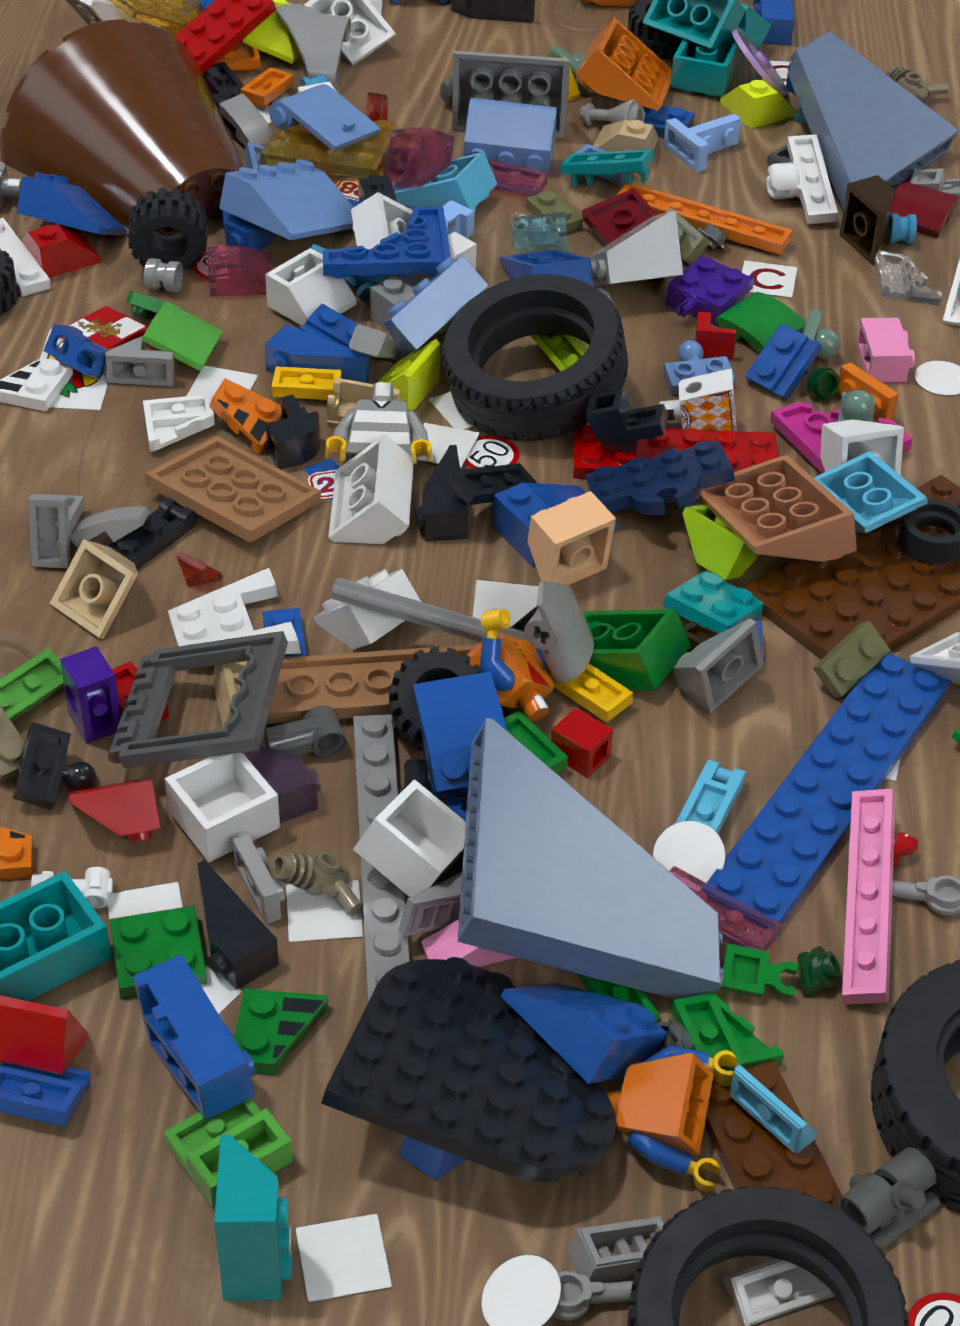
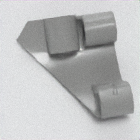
[524,581,594,682]

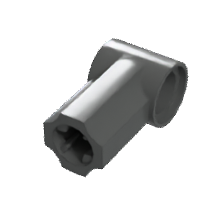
[263,706,347,761]

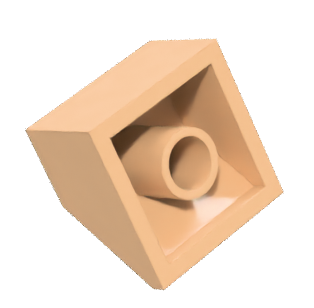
[527,491,616,586]

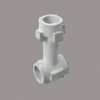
[31,867,113,909]

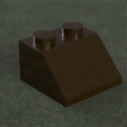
[839,175,895,266]

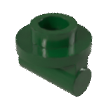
[797,946,841,997]

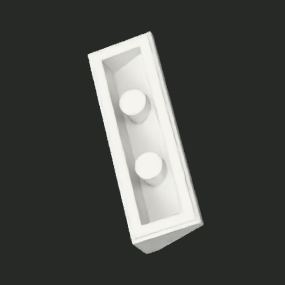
[722,1259,835,1326]

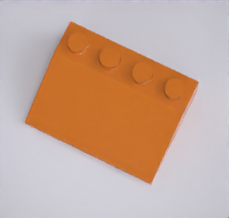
[576,17,672,111]

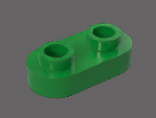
[126,290,187,318]

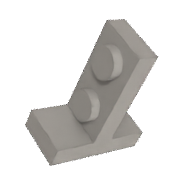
[28,494,84,569]

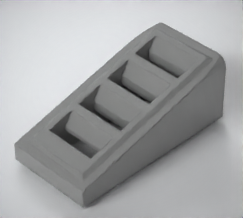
[349,324,402,360]
[398,873,462,937]
[568,1216,665,1283]

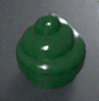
[806,366,840,400]

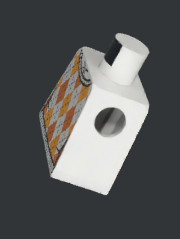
[660,369,737,431]

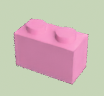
[856,317,915,383]

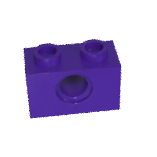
[60,646,121,744]

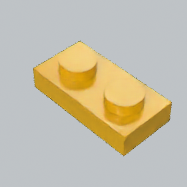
[272,366,342,401]
[550,663,633,723]

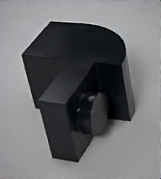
[586,388,668,453]
[265,395,320,469]

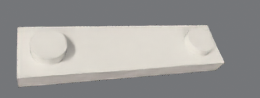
[0,218,51,297]

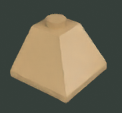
[593,120,658,151]
[49,539,138,639]

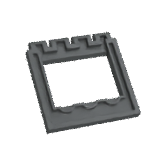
[108,631,288,768]

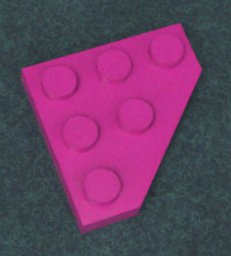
[770,402,913,473]

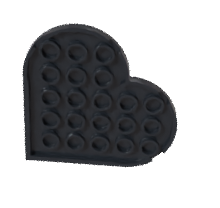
[321,957,616,1182]

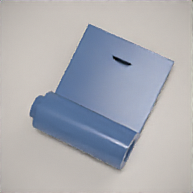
[269,84,381,151]

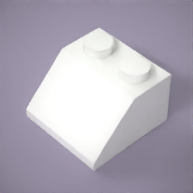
[351,192,413,249]

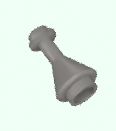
[580,99,645,126]

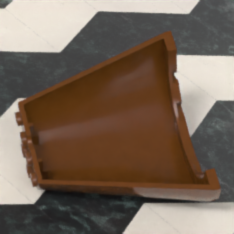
[0,19,244,236]

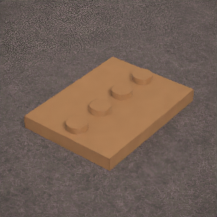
[145,436,321,543]

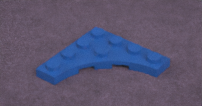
[322,206,451,279]

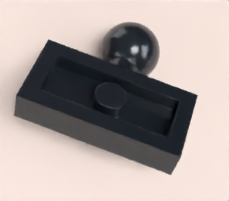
[12,722,97,810]

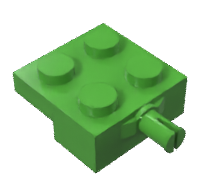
[163,1098,293,1209]

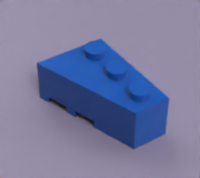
[133,954,256,1120]

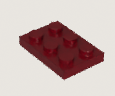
[582,188,680,246]

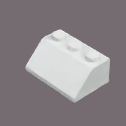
[328,434,414,544]

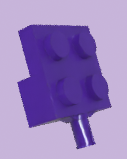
[666,256,754,327]

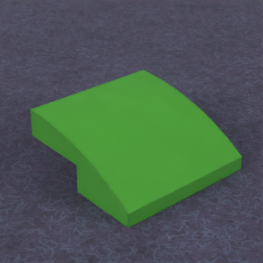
[142,301,224,371]

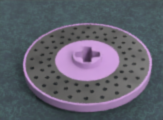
[732,28,789,97]

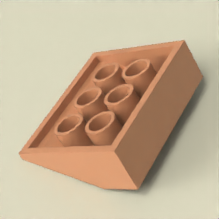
[699,454,857,562]

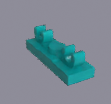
[560,149,654,186]

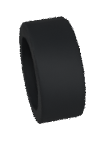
[898,499,960,564]

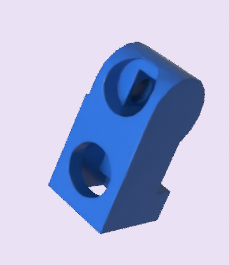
[43,324,108,377]

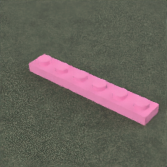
[842,788,895,1005]

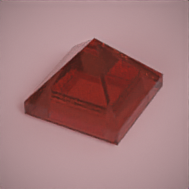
[176,551,223,587]

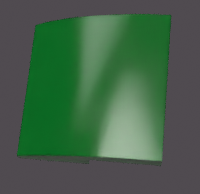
[715,291,806,354]

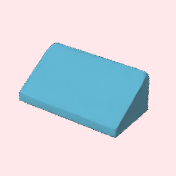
[730,1065,818,1154]

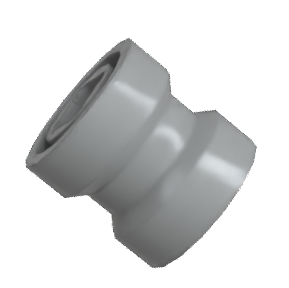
[143,258,183,294]

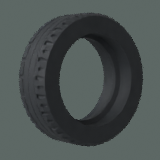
[442,274,628,441]
[627,1186,909,1326]

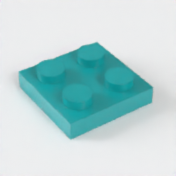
[663,571,764,634]

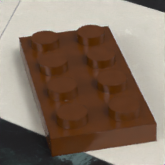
[705,1060,842,1210]

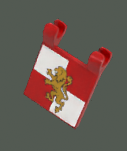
[60,306,157,364]

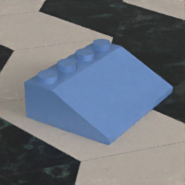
[219,159,354,240]

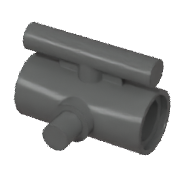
[837,1147,940,1250]

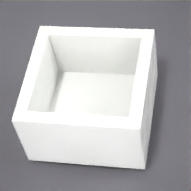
[165,753,280,862]
[353,779,466,897]

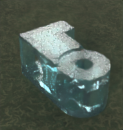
[511,212,568,252]

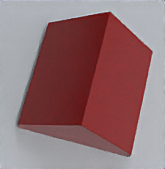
[0,996,88,1074]

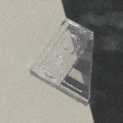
[874,250,943,306]

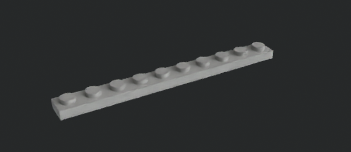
[353,714,409,1002]

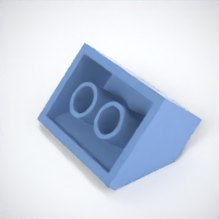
[464,98,557,177]
[384,255,488,355]

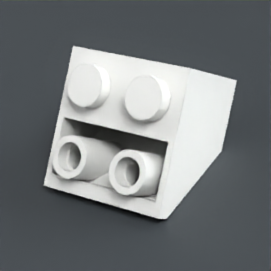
[265,248,356,325]
[313,569,421,650]

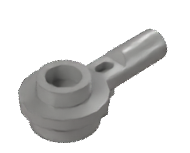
[892,876,960,915]
[552,1271,633,1321]

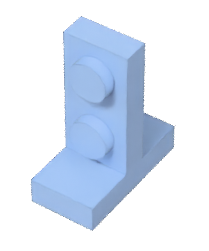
[664,113,741,172]

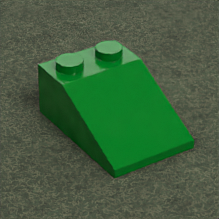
[583,609,691,692]

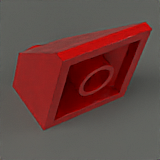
[21,224,101,277]
[67,778,161,842]

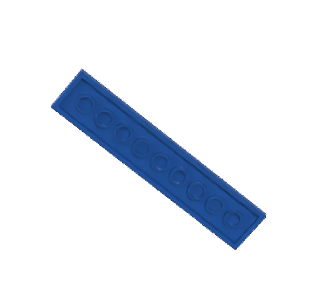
[700,653,951,937]

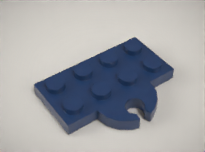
[585,440,735,515]

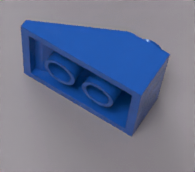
[17,172,127,236]
[500,249,593,286]
[493,483,620,567]
[413,672,508,801]
[501,983,667,1084]

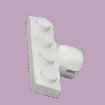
[766,134,838,224]

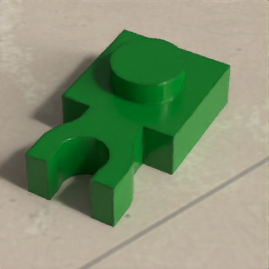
[720,944,799,999]

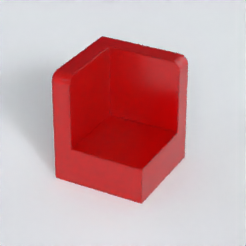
[695,312,736,359]
[551,709,613,778]

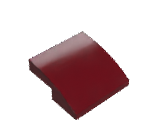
[891,181,959,238]

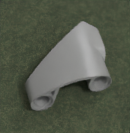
[275,4,351,90]

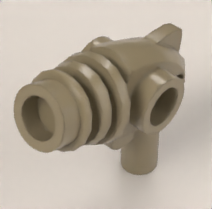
[886,65,949,101]
[271,851,363,915]

